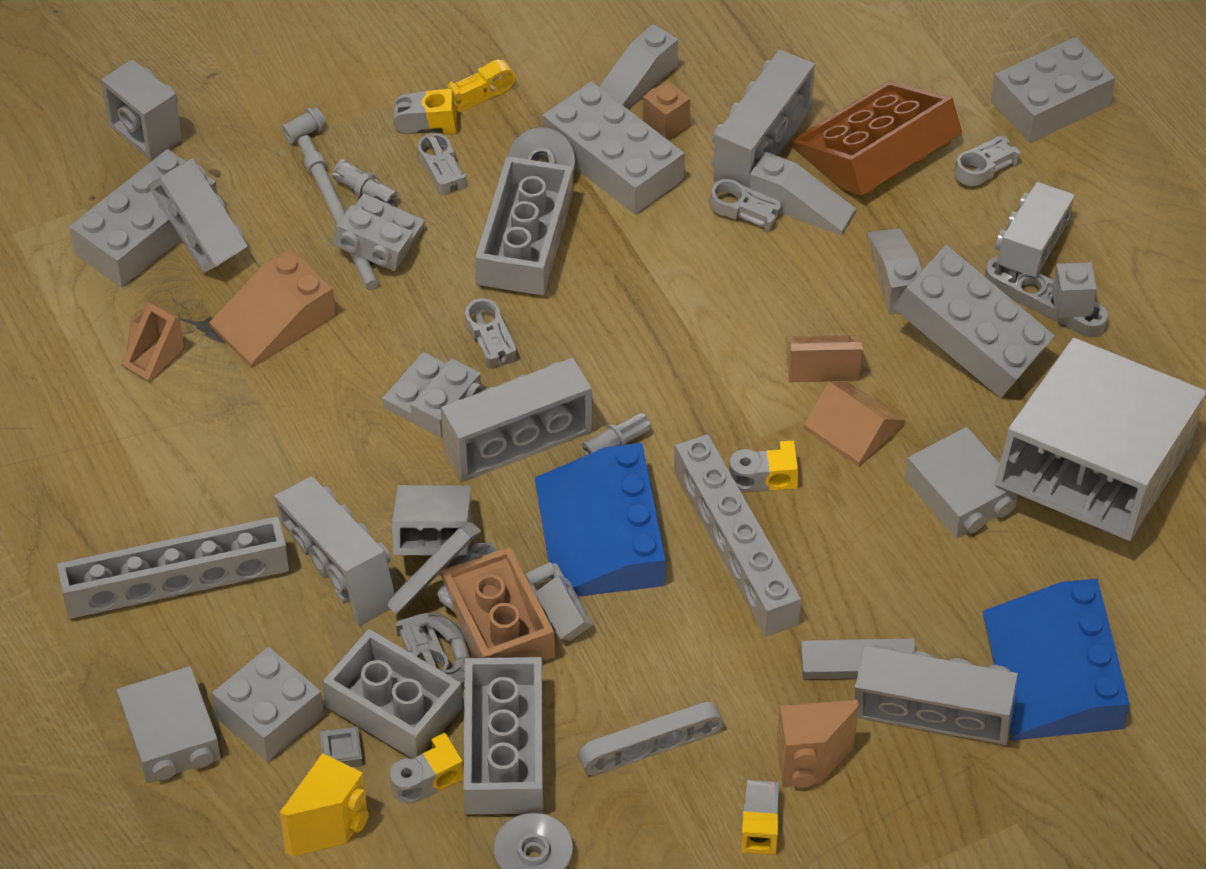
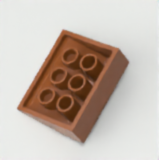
[790,81,962,195]

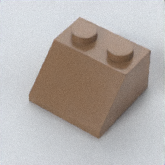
[777,700,859,788]

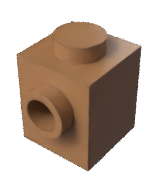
[643,81,690,140]

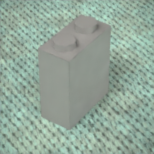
[905,427,1018,539]
[392,485,472,555]
[117,666,221,783]

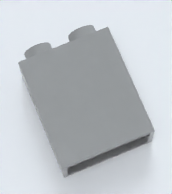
[994,337,1206,541]

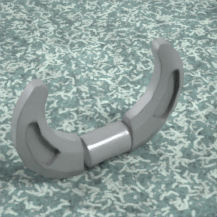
[414,613,470,685]

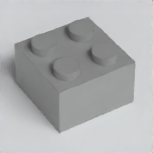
[101,59,182,161]
[212,647,324,763]

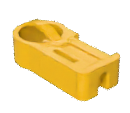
[448,60,516,112]

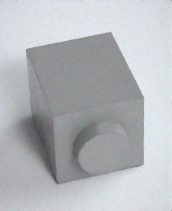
[1052,262,1097,318]

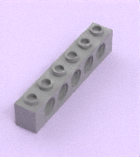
[674,434,801,637]
[57,516,289,619]

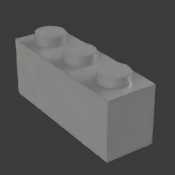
[148,158,248,273]
[995,182,1075,278]

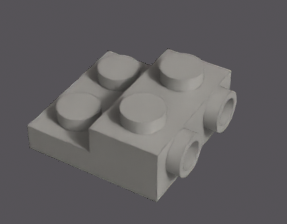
[333,193,425,272]
[382,352,483,438]

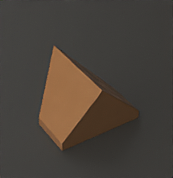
[121,302,184,381]

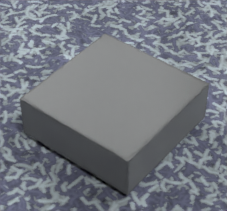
[320,726,363,767]

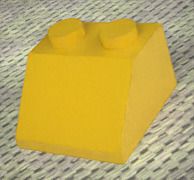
[280,753,369,857]

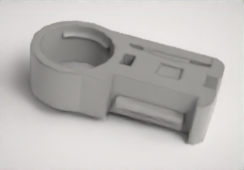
[417,133,467,195]
[954,136,1020,186]
[709,179,781,232]
[465,298,516,368]
[396,614,449,670]

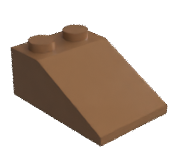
[209,248,336,368]
[441,546,555,661]

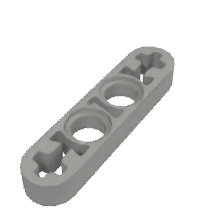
[985,257,1108,337]
[578,702,724,775]

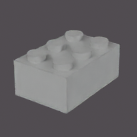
[991,37,1115,143]
[322,629,463,759]

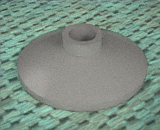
[508,127,575,172]
[494,813,573,869]

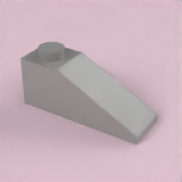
[599,24,678,109]
[749,151,856,236]
[866,228,922,315]

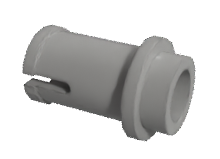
[281,107,326,144]

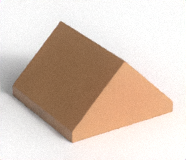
[786,335,863,382]
[804,381,905,467]

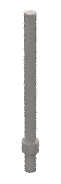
[298,135,379,290]

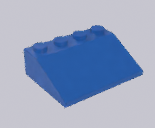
[535,443,665,597]
[982,578,1130,741]

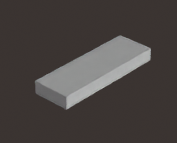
[387,522,481,614]
[801,638,915,680]

